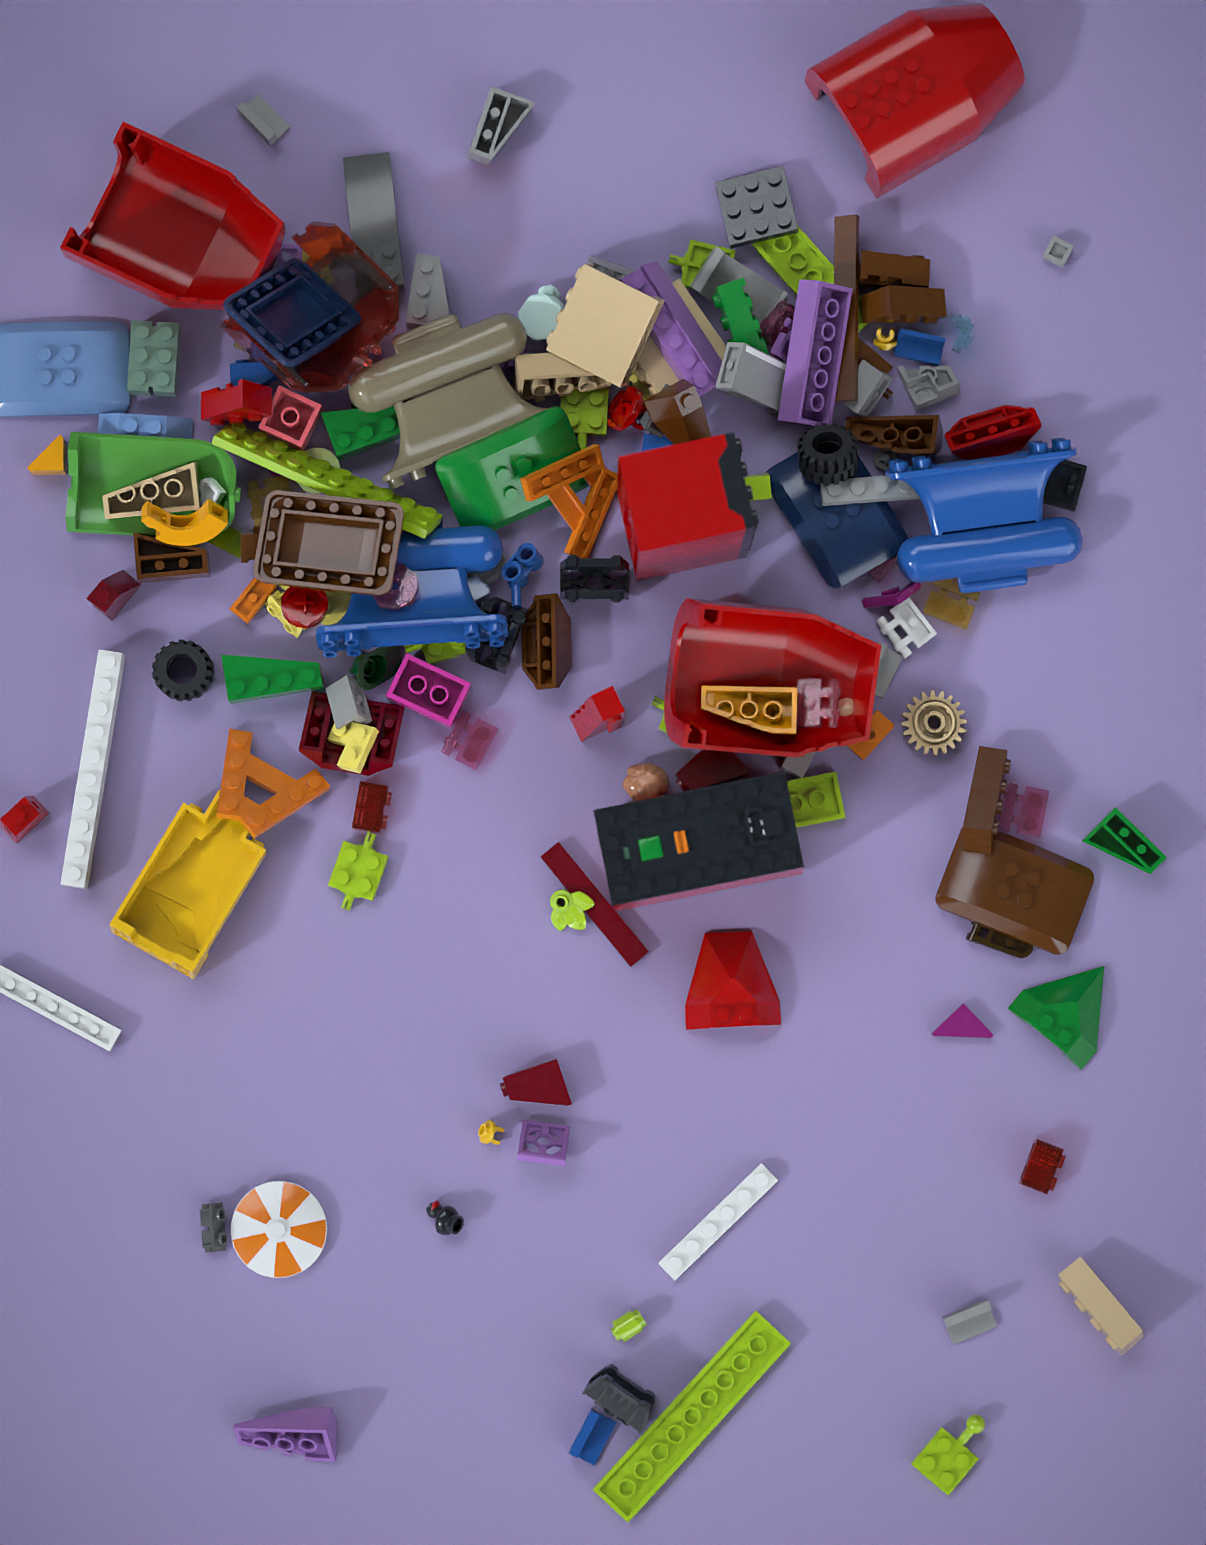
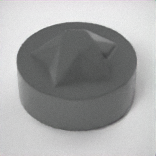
[874,448,898,471]

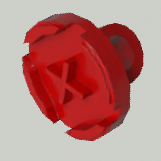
[607,386,647,431]
[281,587,328,628]

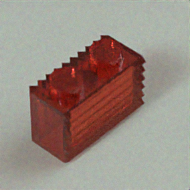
[352,781,392,834]
[1018,1139,1066,1194]

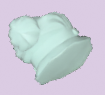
[518,285,564,341]

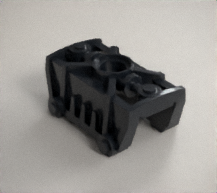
[560,555,629,603]
[465,597,530,674]
[582,1364,655,1434]

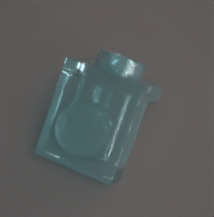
[950,314,974,354]

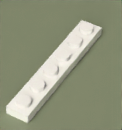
[0,965,122,1051]
[658,1163,778,1281]

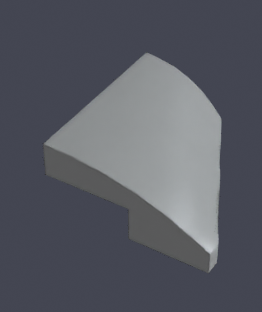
[587,255,635,281]
[897,366,960,411]

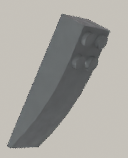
[343,152,405,295]

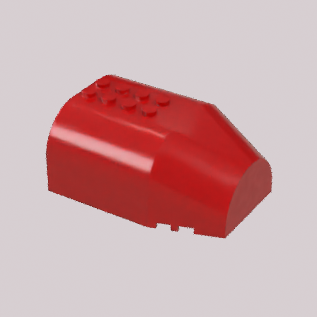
[804,3,1025,198]
[60,121,285,310]
[664,598,882,758]

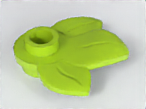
[550,889,595,931]

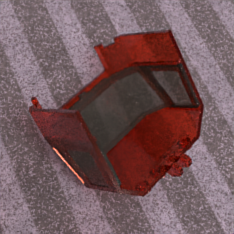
[220,221,399,393]

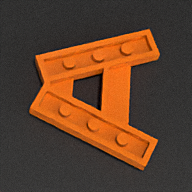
[520,444,617,558]
[216,728,330,839]

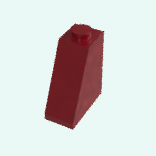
[86,570,141,621]
[675,749,750,792]
[499,1059,572,1106]

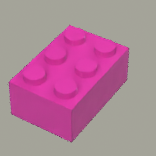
[386,653,472,729]

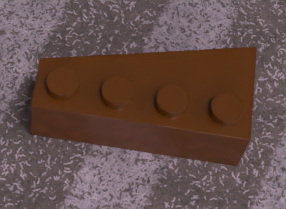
[963,746,1011,855]

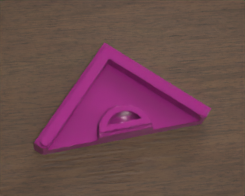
[861,582,922,608]
[931,1003,994,1038]

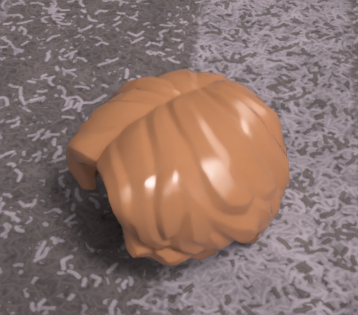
[622,763,669,801]

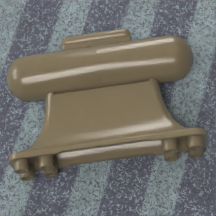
[348,313,549,490]

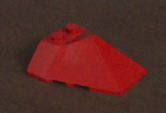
[685,931,781,1030]

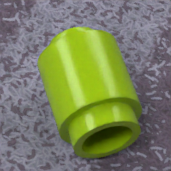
[610,1309,647,1342]

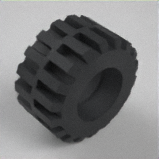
[798,423,858,486]
[152,639,214,702]

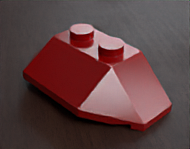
[944,405,1042,460]

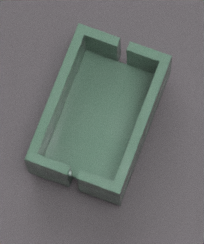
[127,320,182,398]

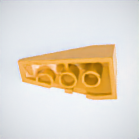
[701,686,797,735]

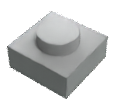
[1042,235,1074,268]

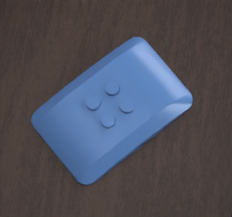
[0,321,130,417]

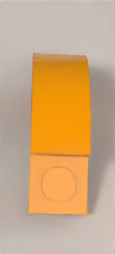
[141,499,228,546]

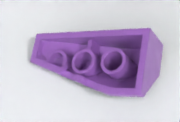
[233,1407,337,1462]

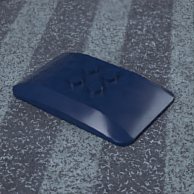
[223,258,361,367]
[766,452,908,589]

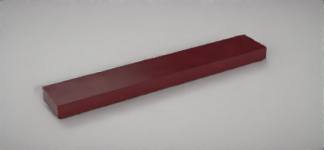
[540,842,649,967]

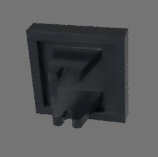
[1043,460,1087,512]

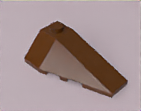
[643,379,712,445]
[845,415,943,456]

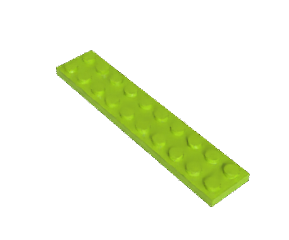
[212,423,443,539]
[592,1310,791,1523]

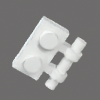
[876,598,937,658]

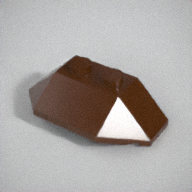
[521,593,572,690]

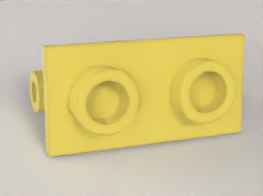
[265,590,307,638]

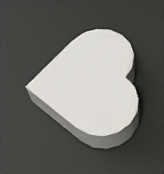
[199,478,226,505]

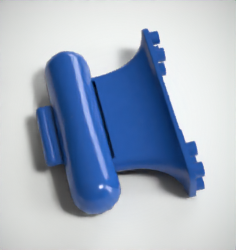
[885,437,1083,593]
[316,520,508,658]

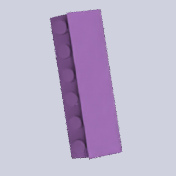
[620,261,722,397]

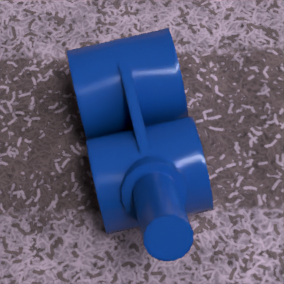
[501,543,544,609]

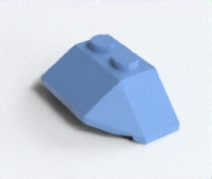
[98,413,193,439]

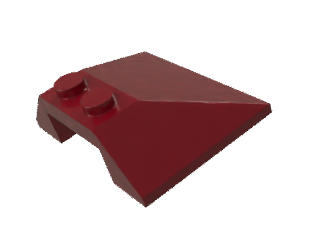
[299,691,405,776]

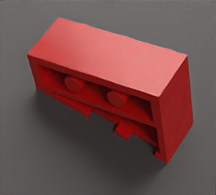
[201,379,272,427]

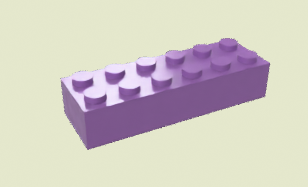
[778,280,852,427]

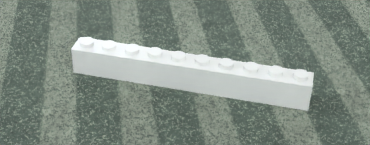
[60,650,126,890]

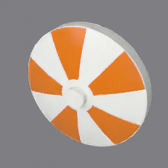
[231,1181,327,1278]

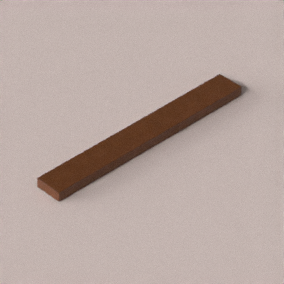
[834,214,859,403]

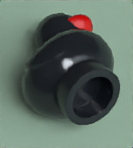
[426,1201,464,1235]

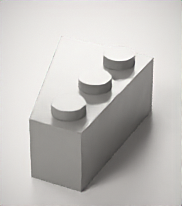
[466,87,535,165]
[406,253,450,329]

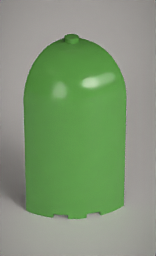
[65,432,241,537]

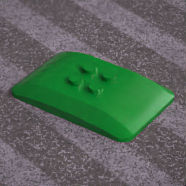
[435,406,589,530]

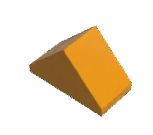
[27,435,67,475]

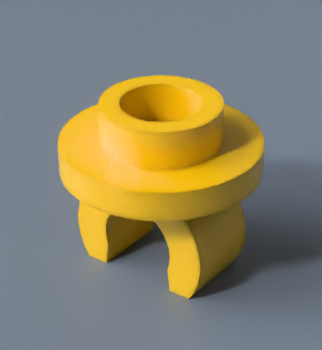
[873,326,897,351]
[478,1120,504,1145]

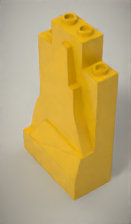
[109,790,266,980]

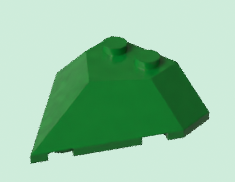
[1007,966,1104,1070]

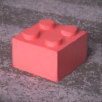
[259,385,324,451]

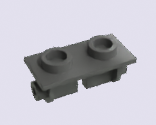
[199,1202,227,1252]

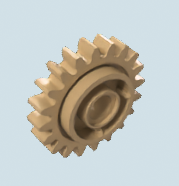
[900,690,967,756]

